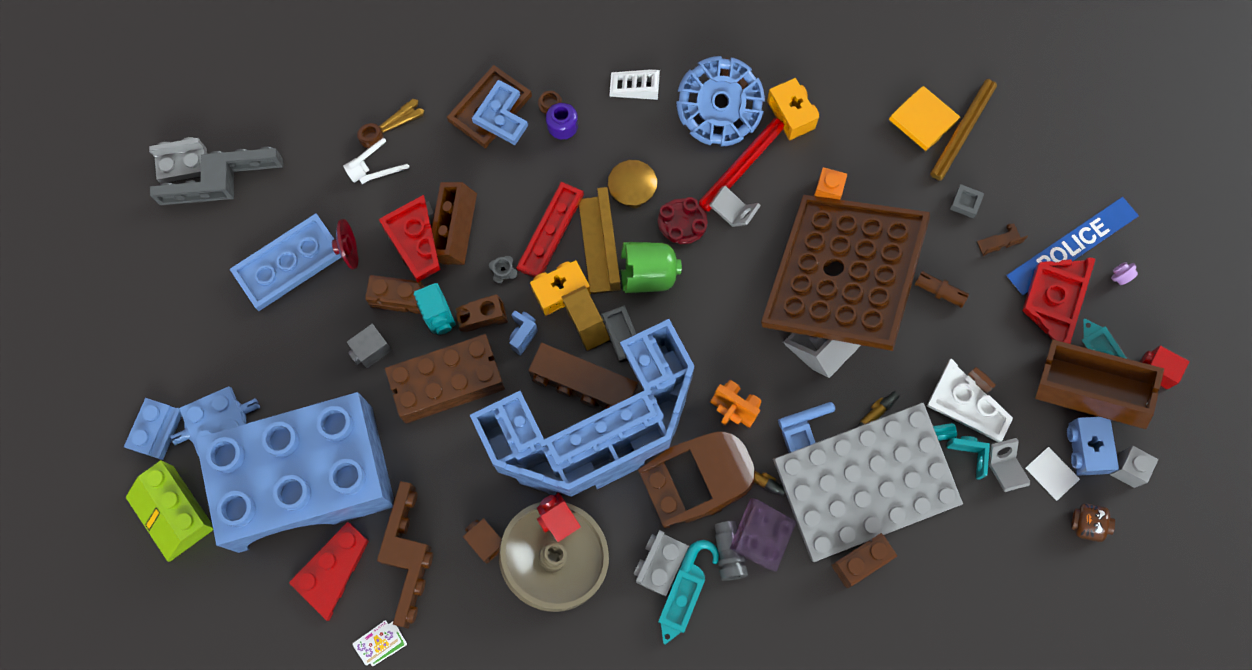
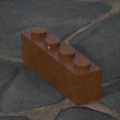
[528,342,638,409]

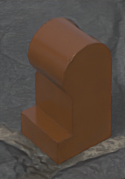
[455,294,508,332]

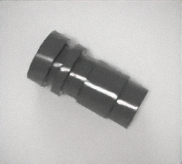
[714,521,748,581]

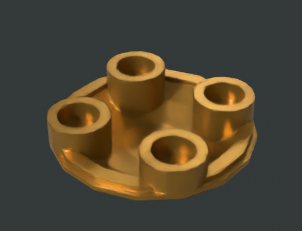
[608,160,657,208]

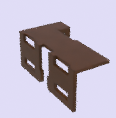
[977,223,1028,256]

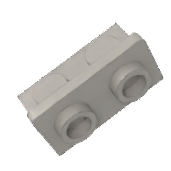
[149,137,207,184]
[634,530,689,597]

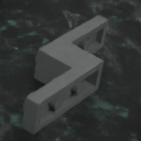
[150,147,283,205]

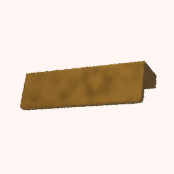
[579,187,621,294]

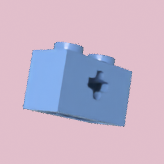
[1067,417,1119,476]

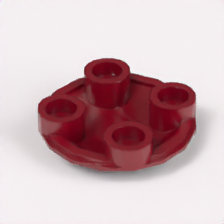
[658,197,708,244]

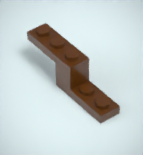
[377,481,433,629]

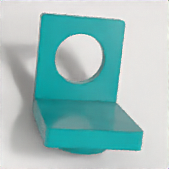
[946,436,990,479]

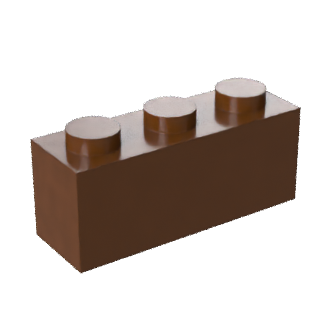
[432,182,477,265]

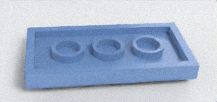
[230,213,341,311]

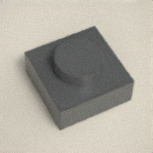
[950,184,984,219]

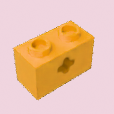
[767,78,819,140]
[530,260,591,316]

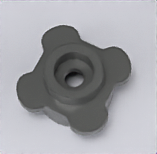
[489,256,518,284]

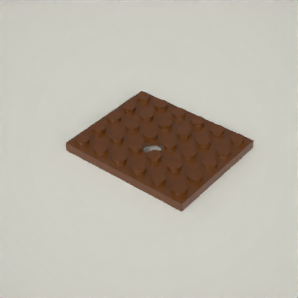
[761,195,930,351]

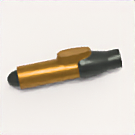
[859,391,900,426]
[754,471,785,497]

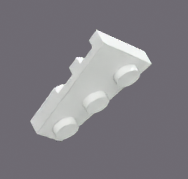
[926,359,1013,442]

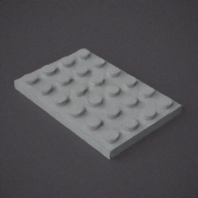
[773,403,963,562]

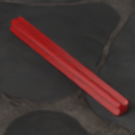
[699,118,785,212]

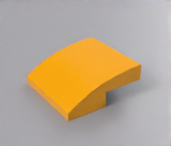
[889,86,960,151]

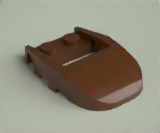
[638,432,755,529]

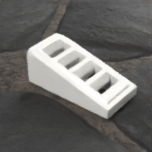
[609,70,660,100]

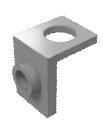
[709,186,761,227]
[989,438,1030,492]

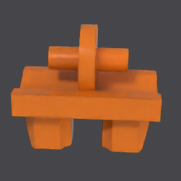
[710,380,762,428]

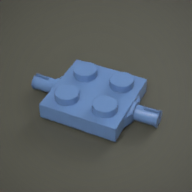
[170,386,260,456]

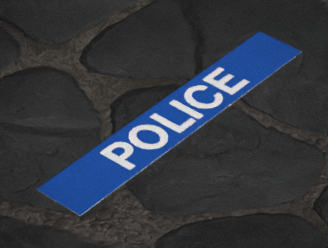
[1006,197,1139,295]

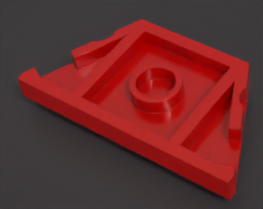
[1022,258,1096,344]

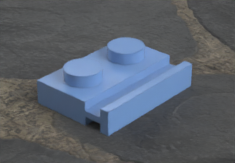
[124,398,182,460]

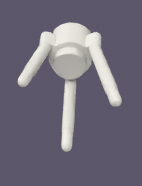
[343,138,409,184]

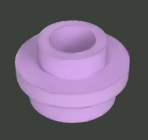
[1111,262,1138,285]

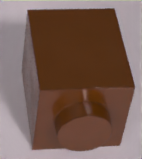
[463,518,501,564]

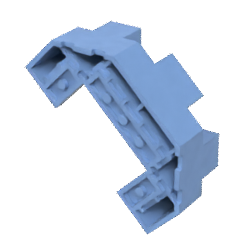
[470,319,694,497]

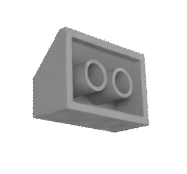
[784,333,861,378]

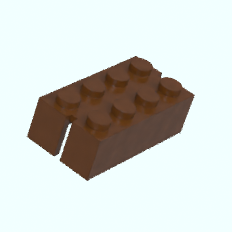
[385,334,505,424]
[1035,339,1164,429]

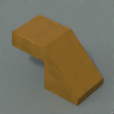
[562,285,610,351]

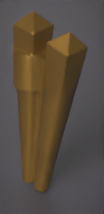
[380,99,425,133]

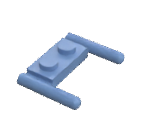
[778,402,835,453]

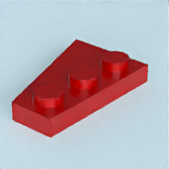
[379,195,440,282]
[289,522,369,621]

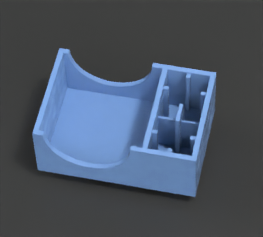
[196,392,395,553]

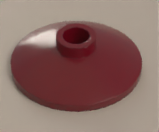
[332,219,359,269]

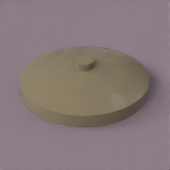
[499,502,609,612]

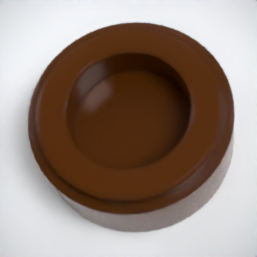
[357,123,384,148]

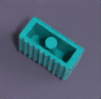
[413,283,456,335]

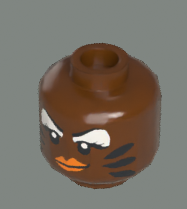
[1071,503,1115,542]

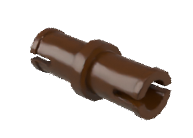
[915,271,969,308]

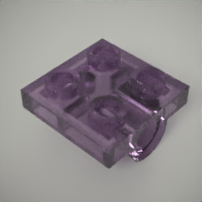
[730,498,796,572]

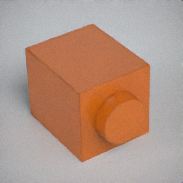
[814,167,847,200]

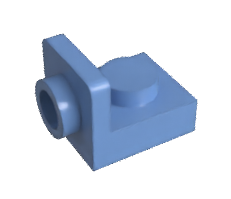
[509,310,538,356]

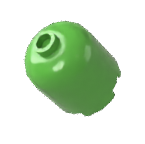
[621,242,682,293]

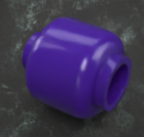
[546,103,578,140]

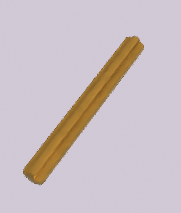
[930,79,997,181]

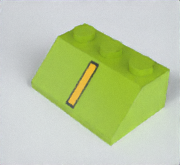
[126,460,213,562]

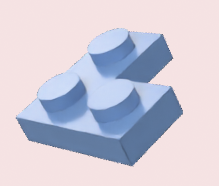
[472,80,528,145]

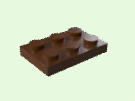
[447,65,532,149]

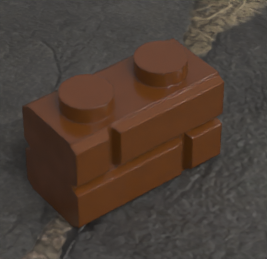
[365,275,424,314]
[831,533,897,588]

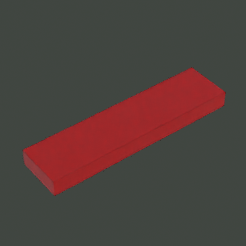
[516,182,584,278]

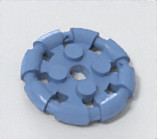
[676,56,765,147]

